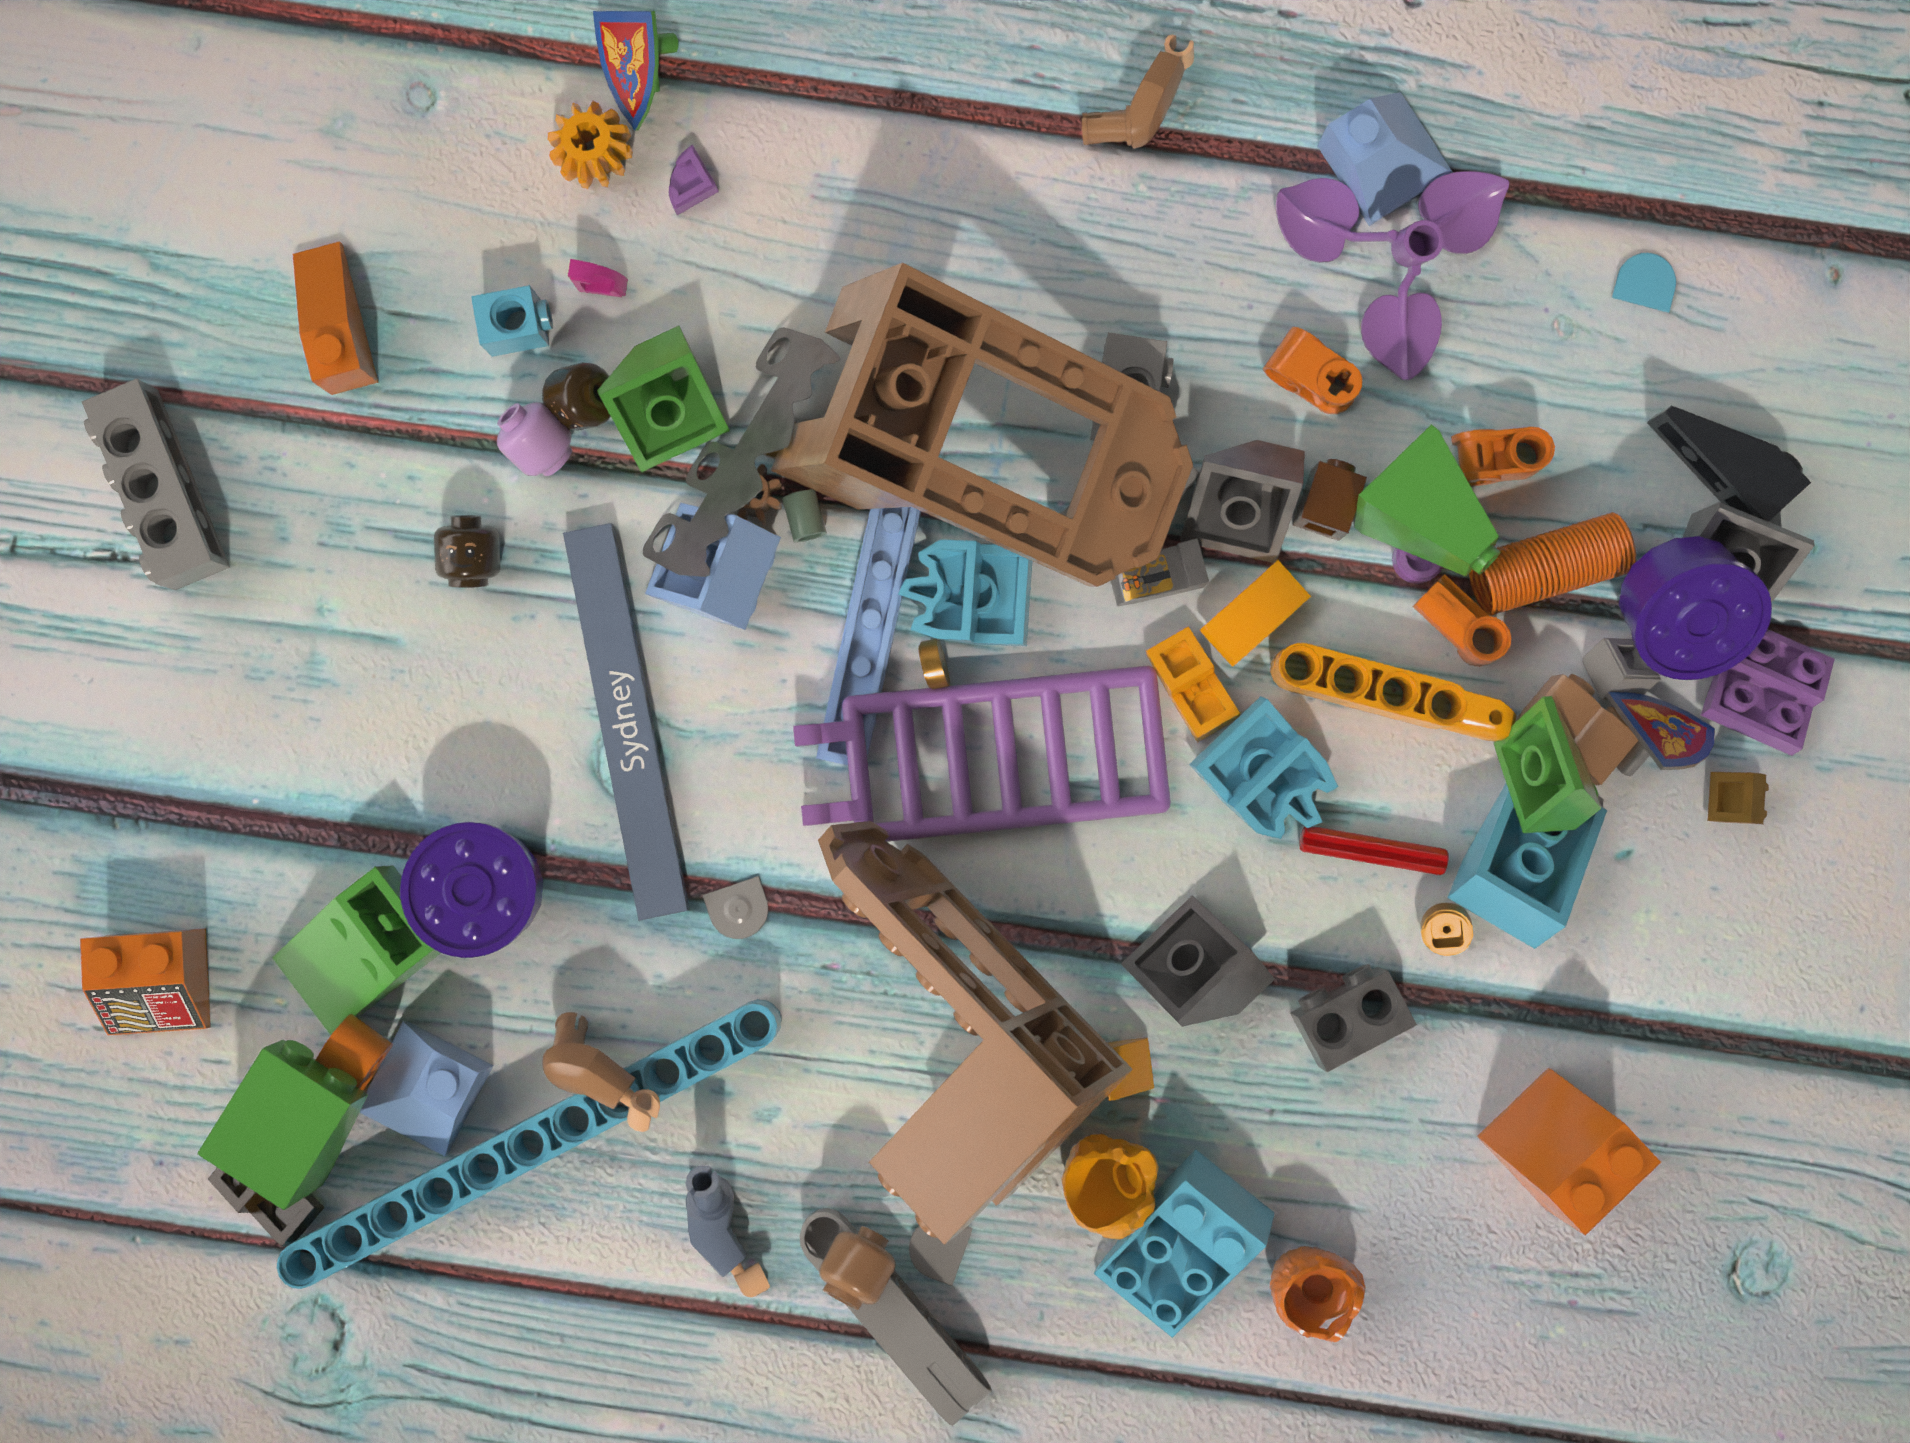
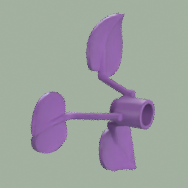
[1276,171,1509,380]

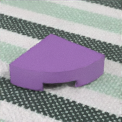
[668,145,719,215]

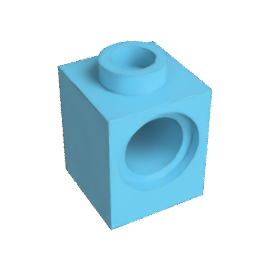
[471,285,553,357]

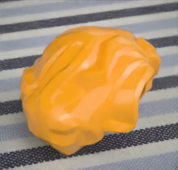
[1061,1133,1159,1239]

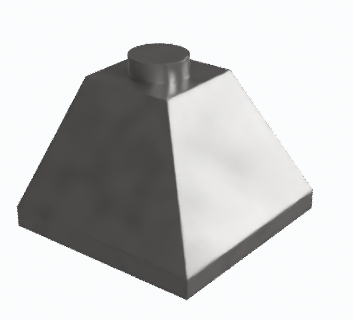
[1180,440,1305,563]
[1121,895,1275,1027]

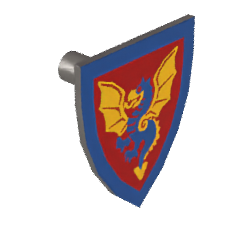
[1605,692,1715,776]

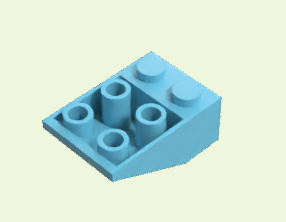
[1094,1149,1275,1338]

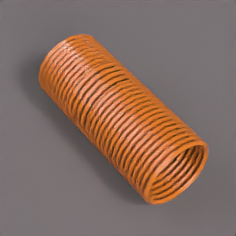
[1469,512,1637,616]

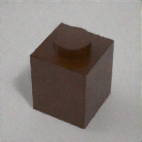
[1293,459,1367,541]

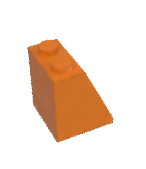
[1477,1068,1661,1235]

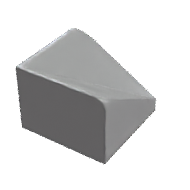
[1582,638,1661,700]

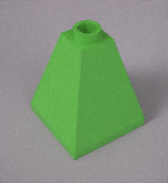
[1354,424,1501,576]

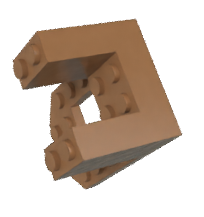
[771,262,1193,587]
[818,821,1133,1245]

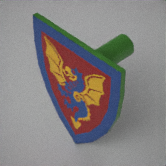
[593,11,679,131]

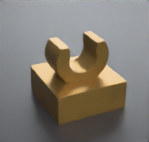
[1707,772,1769,825]

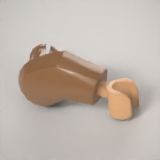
[1082,34,1194,149]
[542,1012,660,1132]

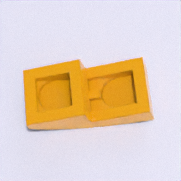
[1199,560,1311,667]
[1146,626,1240,743]

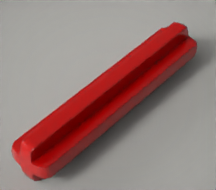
[1299,826,1449,875]

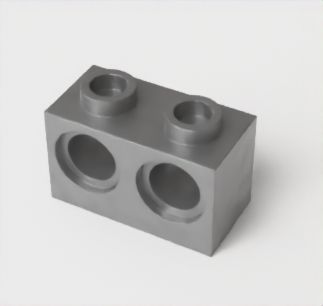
[1290,964,1417,1072]

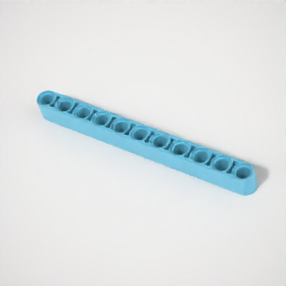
[276,999,782,1289]

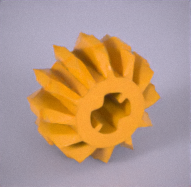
[547,100,633,190]

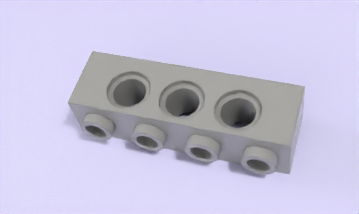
[82,379,230,590]

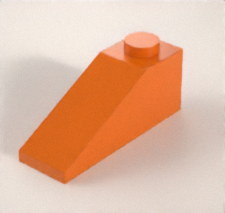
[293,241,379,395]

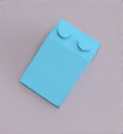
[1447,783,1607,949]

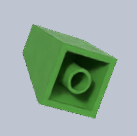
[197,1040,368,1210]

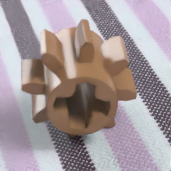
[737,464,782,525]

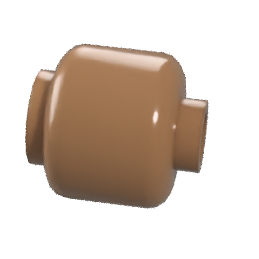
[819,1226,896,1310]

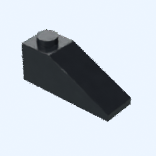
[1647,405,1811,522]

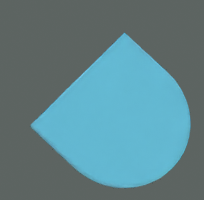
[1612,253,1676,313]

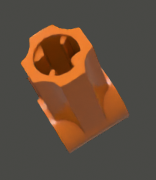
[1412,574,1512,667]

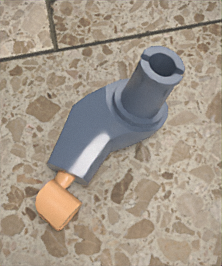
[685,1165,770,1297]

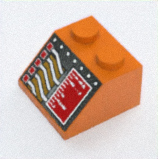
[80,928,211,1035]

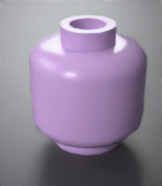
[497,402,572,476]

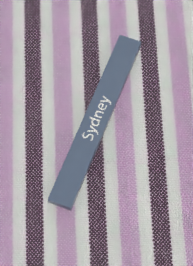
[563,523,690,921]

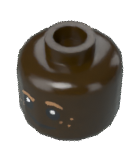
[542,362,611,431]
[434,515,500,588]

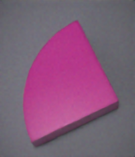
[568,259,628,298]

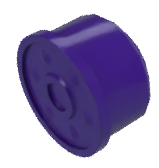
[1619,536,1772,680]
[400,822,544,958]

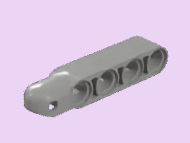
[800,1208,992,1426]

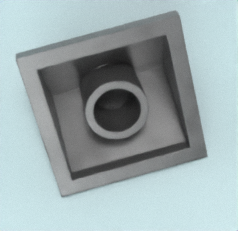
[1682,502,1815,603]

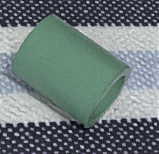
[782,489,827,542]

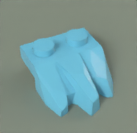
[898,540,1033,647]
[1189,696,1338,839]

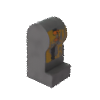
[1111,538,1209,606]

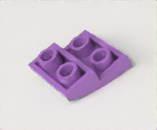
[1700,629,1835,756]

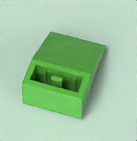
[272,865,441,1035]

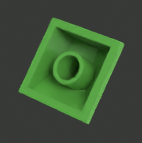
[598,325,730,472]
[1493,696,1602,833]

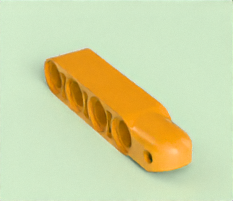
[1270,643,1517,741]

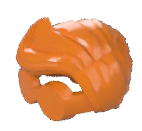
[1270,1246,1366,1342]

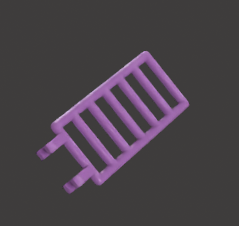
[793,666,1171,842]

